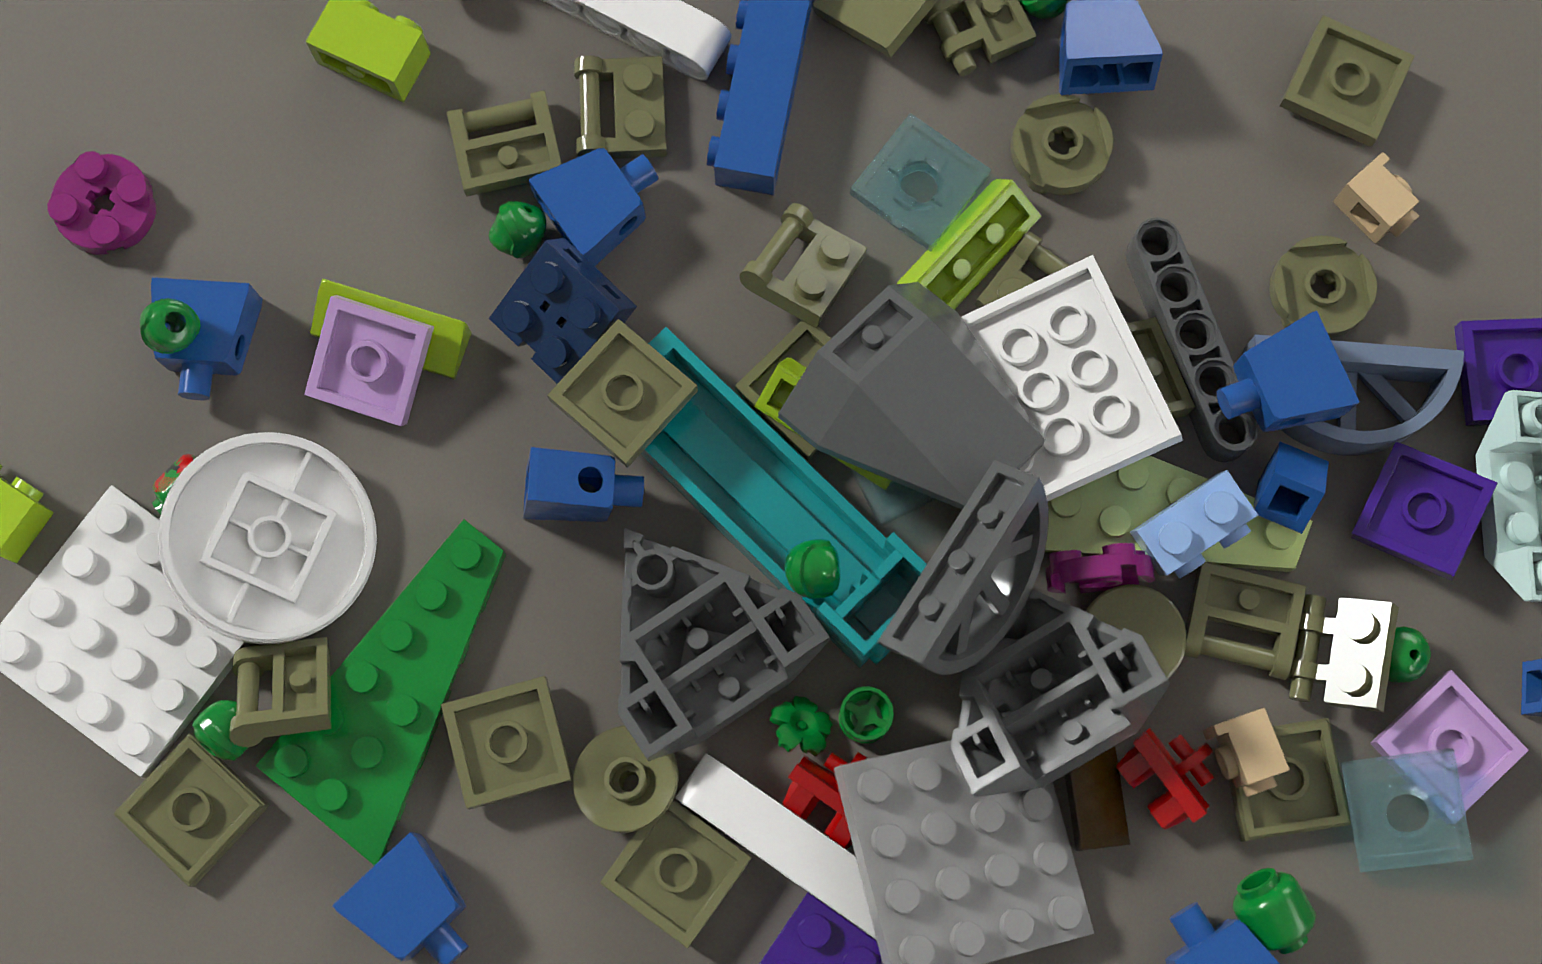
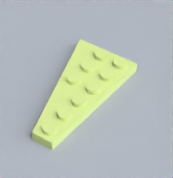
[1045,455,1313,572]

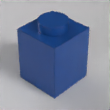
[1253,441,1329,534]

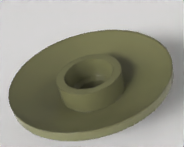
[573,725,679,833]

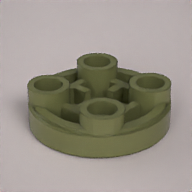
[1085,584,1187,679]

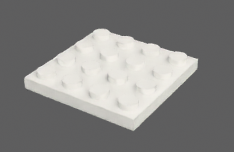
[961,255,1183,502]
[0,485,251,778]

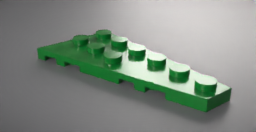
[256,519,507,866]

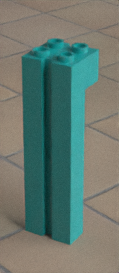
[641,327,927,668]

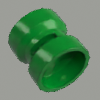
[838,686,894,745]

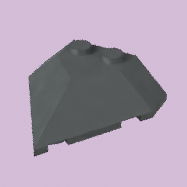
[618,528,830,762]
[951,589,1170,797]

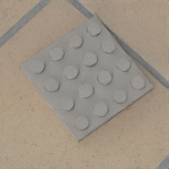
[834,740,1094,964]

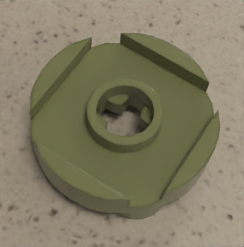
[1010,94,1113,195]
[1269,236,1377,338]

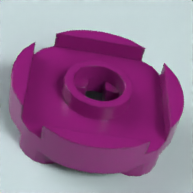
[47,151,156,255]
[1045,543,1155,594]

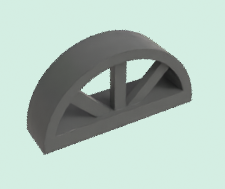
[878,460,1049,674]

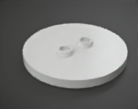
[158,432,377,644]

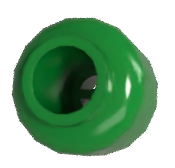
[1232,868,1316,954]

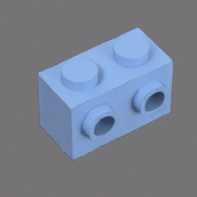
[1130,470,1258,578]

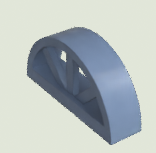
[1243,334,1464,456]

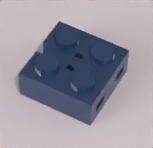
[488,238,637,384]

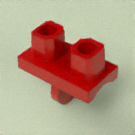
[1116,727,1214,830]
[782,751,867,849]

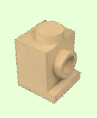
[1333,152,1420,244]
[1202,707,1290,797]

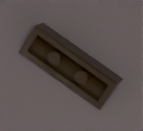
[1065,746,1131,851]

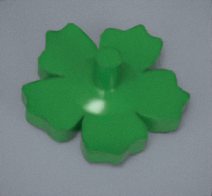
[769,696,833,757]

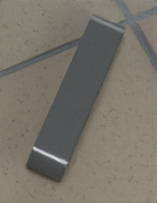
[1126,217,1259,463]

